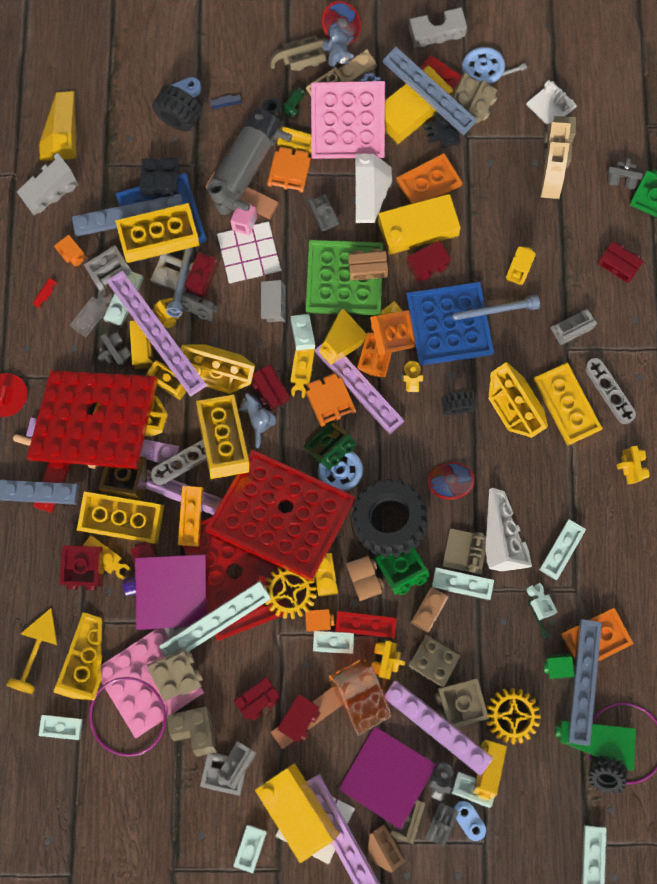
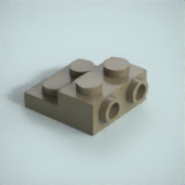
[451,72,497,124]
[147,647,203,702]
[435,679,489,728]

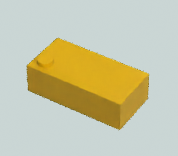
[385,65,453,144]
[378,194,461,255]
[115,203,199,263]
[196,395,249,479]
[77,492,165,543]
[255,763,340,863]

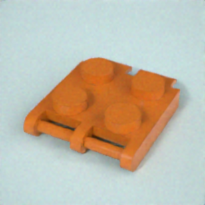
[267,147,311,193]
[306,373,356,427]

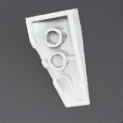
[355,153,392,223]
[485,488,532,571]

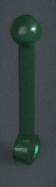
[527,599,549,639]

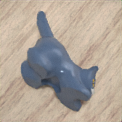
[322,26,354,66]
[237,393,276,449]

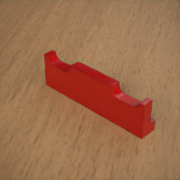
[32,278,58,309]

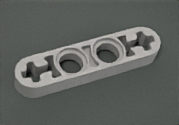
[585,358,636,424]
[151,440,207,485]

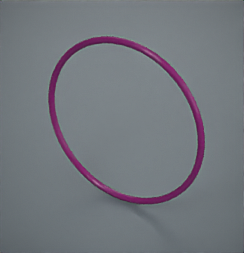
[89,677,166,757]
[587,703,657,785]

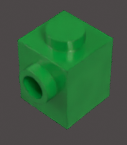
[543,653,574,679]

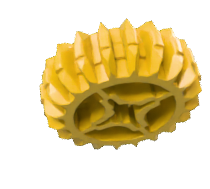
[264,567,317,619]
[486,688,541,744]

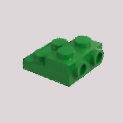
[630,169,657,218]
[375,547,429,595]

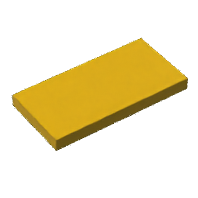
[533,362,603,446]

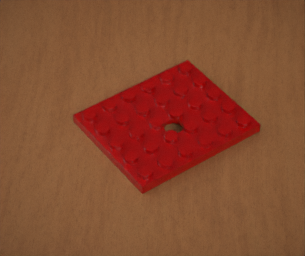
[27,370,158,469]
[205,450,356,582]
[177,517,310,641]

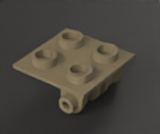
[443,528,486,575]
[409,635,460,687]

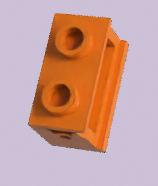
[358,333,392,377]

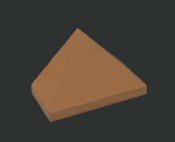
[367,824,405,873]

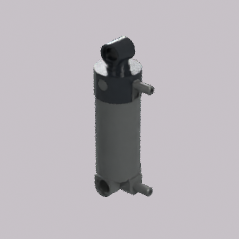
[207,98,292,215]

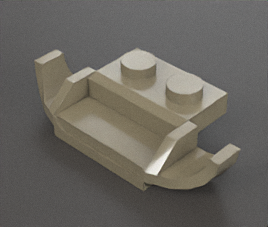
[270,36,329,71]

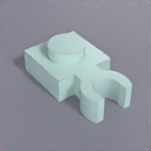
[527,583,558,620]

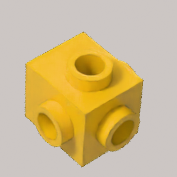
[152,298,183,328]

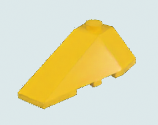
[39,91,77,161]
[54,612,102,700]

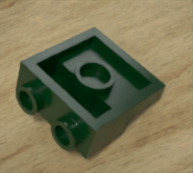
[303,421,357,470]

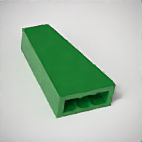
[554,720,636,771]

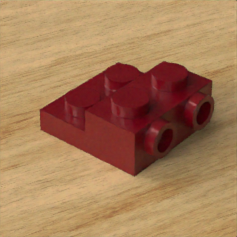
[59,545,104,591]

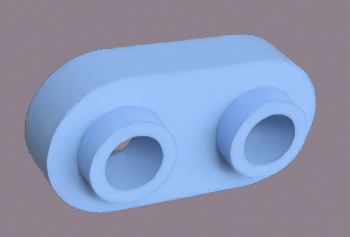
[172,77,201,97]
[453,801,486,841]

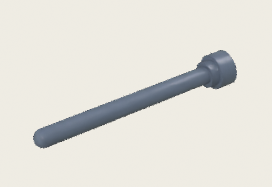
[166,247,193,317]
[452,294,540,320]

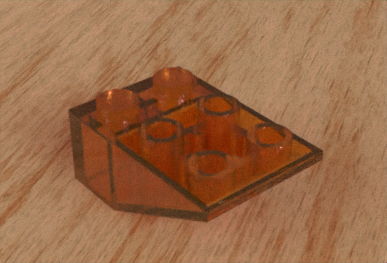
[329,658,392,736]

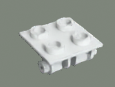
[526,81,577,125]

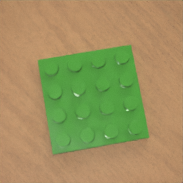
[306,240,383,316]

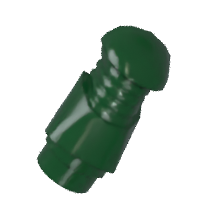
[283,87,305,118]

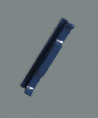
[210,94,242,109]

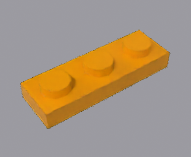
[178,486,203,547]

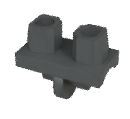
[606,157,643,190]
[309,194,339,231]
[98,332,132,369]
[430,762,453,801]
[425,802,459,847]

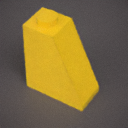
[319,308,366,365]

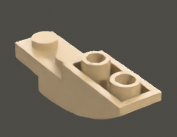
[306,50,377,96]
[541,122,571,199]

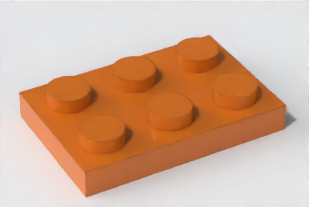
[396,154,462,204]
[370,310,416,355]
[560,608,633,664]

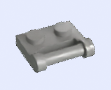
[84,245,131,291]
[150,253,194,295]
[200,753,245,796]

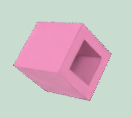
[231,203,257,235]

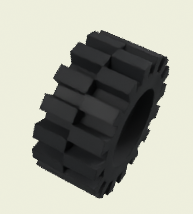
[441,391,478,415]
[588,756,628,794]

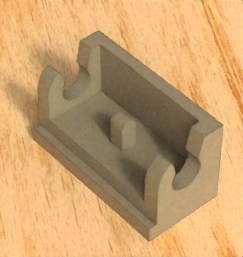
[391,799,425,844]

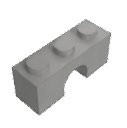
[409,8,467,48]

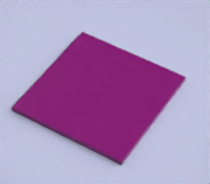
[135,554,206,630]
[339,727,436,829]

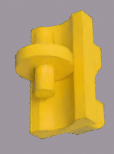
[402,361,423,392]
[617,446,649,484]
[371,641,405,679]

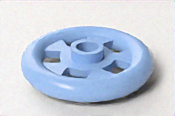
[462,47,505,84]
[317,452,363,492]

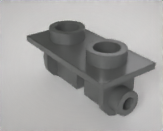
[180,292,218,323]

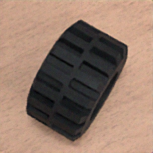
[152,85,202,132]

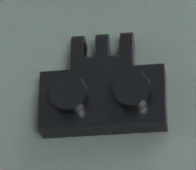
[423,112,460,149]

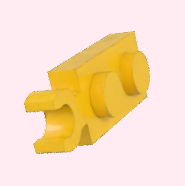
[291,348,315,398]
[83,535,131,579]

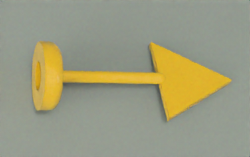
[6,608,57,694]

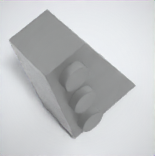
[17,153,78,215]

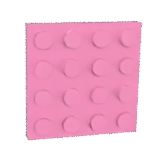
[311,81,385,159]
[101,628,204,738]

